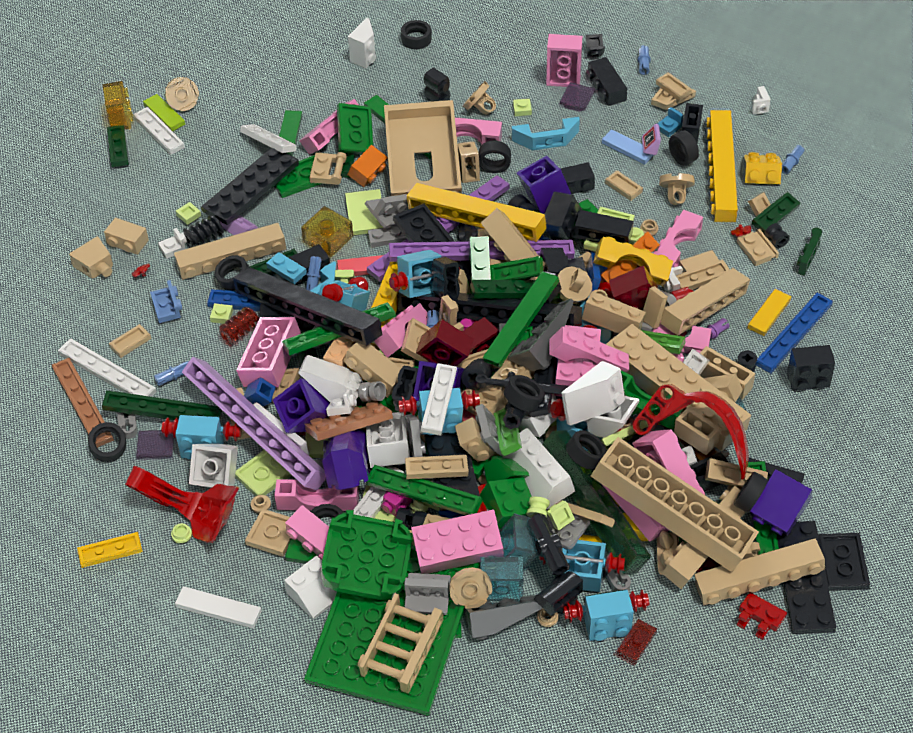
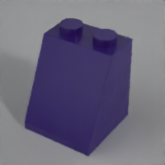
[516,155,571,214]
[413,361,465,401]
[273,378,330,433]
[750,469,813,536]

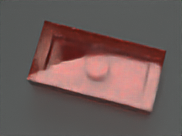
[617,619,657,665]

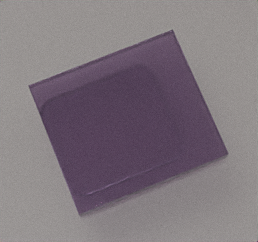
[560,82,595,112]
[136,430,174,459]

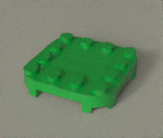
[321,510,413,600]

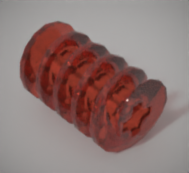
[219,307,259,347]

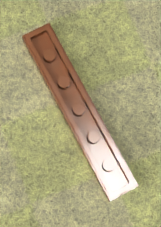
[52,358,114,448]

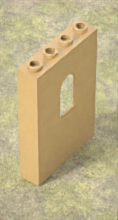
[384,100,462,196]

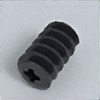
[183,215,224,248]
[461,358,492,390]

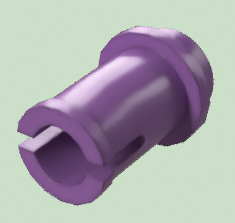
[706,318,729,339]

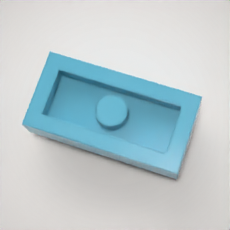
[266,252,307,284]

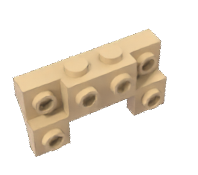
[461,352,535,416]

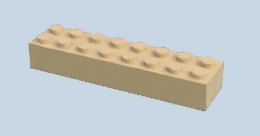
[606,324,751,451]
[591,437,759,572]

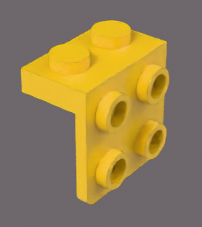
[744,152,782,184]

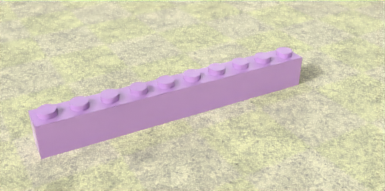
[182,357,326,490]

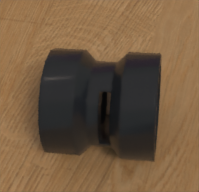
[764,223,790,248]

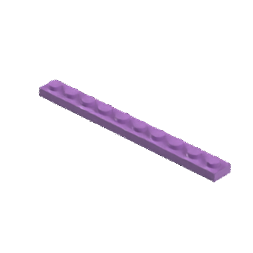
[367,175,510,282]
[389,240,575,262]

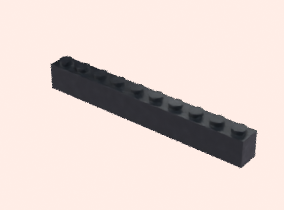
[233,267,383,346]
[398,292,582,328]

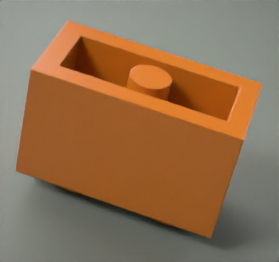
[348,145,388,187]

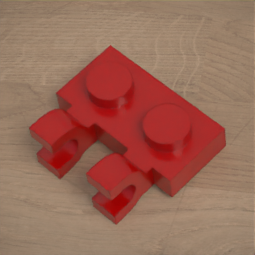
[737,592,787,640]

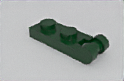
[797,227,822,276]

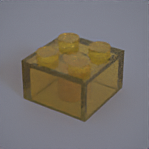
[102,81,134,130]
[301,206,353,258]

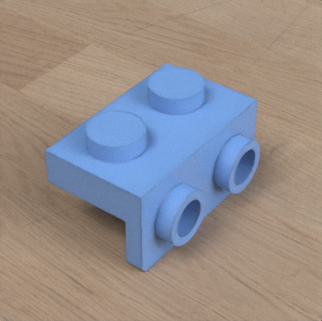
[150,280,183,323]

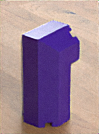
[322,429,369,490]

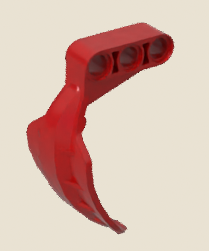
[633,384,749,480]
[125,466,239,543]

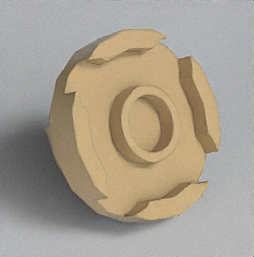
[165,77,199,111]
[463,81,496,115]
[659,173,695,205]
[558,266,592,304]
[449,567,492,609]

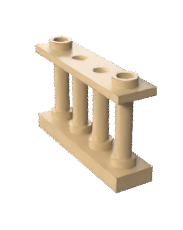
[358,593,443,694]

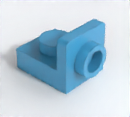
[657,107,683,137]

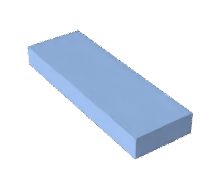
[602,129,654,165]

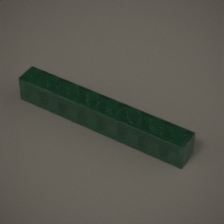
[542,430,651,574]

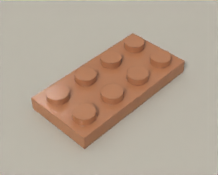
[305,401,393,441]

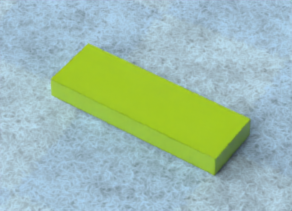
[143,94,186,132]

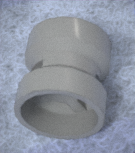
[358,381,386,402]

